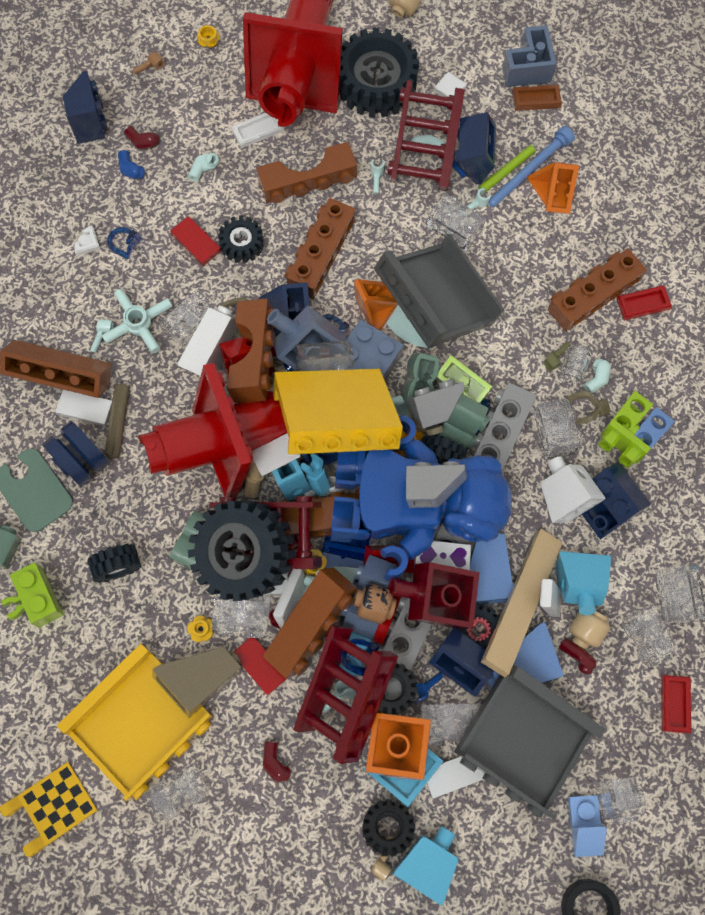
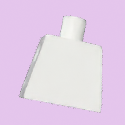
[541,456,605,523]

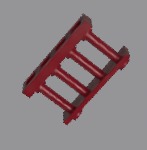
[387,80,465,191]
[209,496,321,569]
[293,626,399,764]

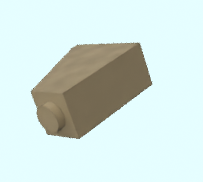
[152,647,241,718]

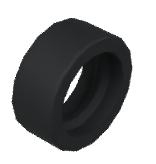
[561,879,621,915]

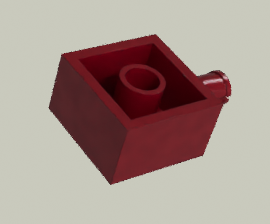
[388,562,480,629]

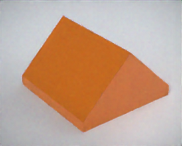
[366,713,431,780]

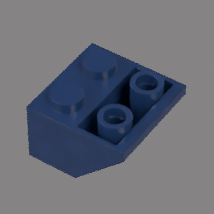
[63,71,108,144]
[456,112,496,185]
[259,282,310,338]
[582,462,651,540]
[428,627,494,697]

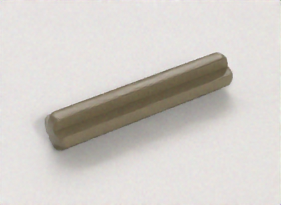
[105,384,129,458]

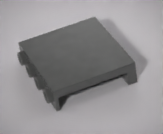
[374,233,505,349]
[454,665,606,819]

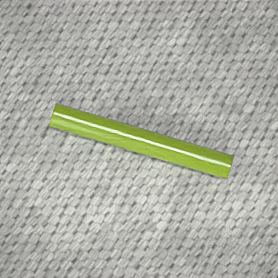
[478,145,536,194]

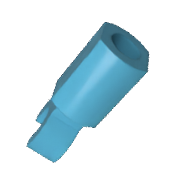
[301,453,331,496]

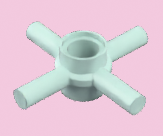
[101,289,172,354]

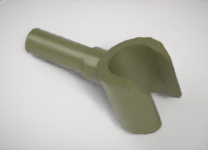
[543,341,571,372]

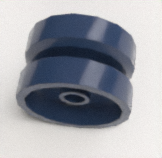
[42,420,110,488]

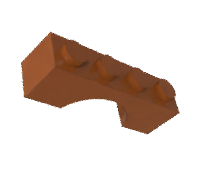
[256,142,357,203]
[227,298,275,403]

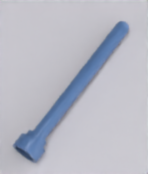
[488,126,575,207]

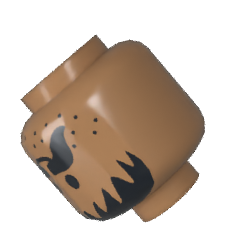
[352,583,396,624]

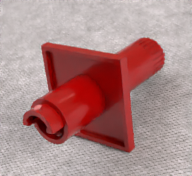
[243,0,343,127]
[138,363,287,498]

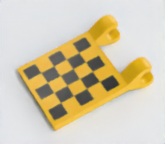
[0,762,98,857]

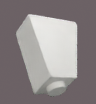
[177,305,237,376]

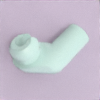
[411,135,446,146]
[187,153,219,182]
[583,359,611,394]

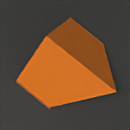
[527,162,579,214]
[354,279,398,331]

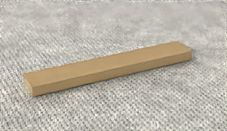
[481,529,563,677]

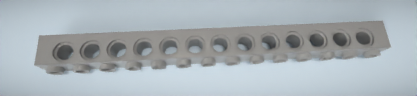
[350,383,537,713]

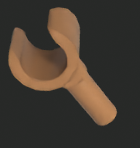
[132,52,166,75]

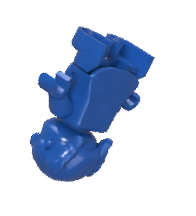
[330,415,512,581]

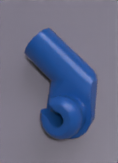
[118,150,145,179]

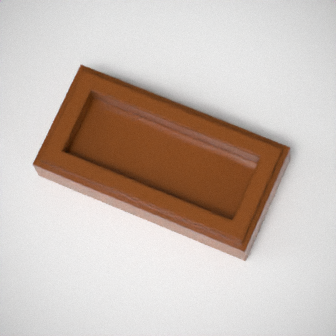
[512,85,562,111]

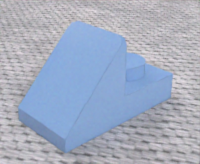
[568,795,607,857]

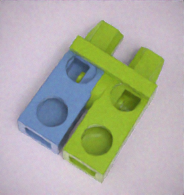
[598,391,675,468]

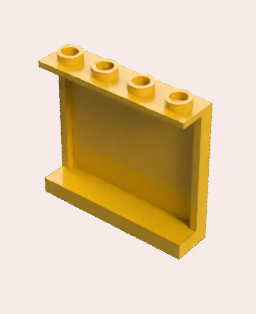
[273,369,403,455]
[56,644,213,801]

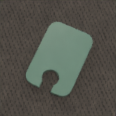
[0,449,73,532]

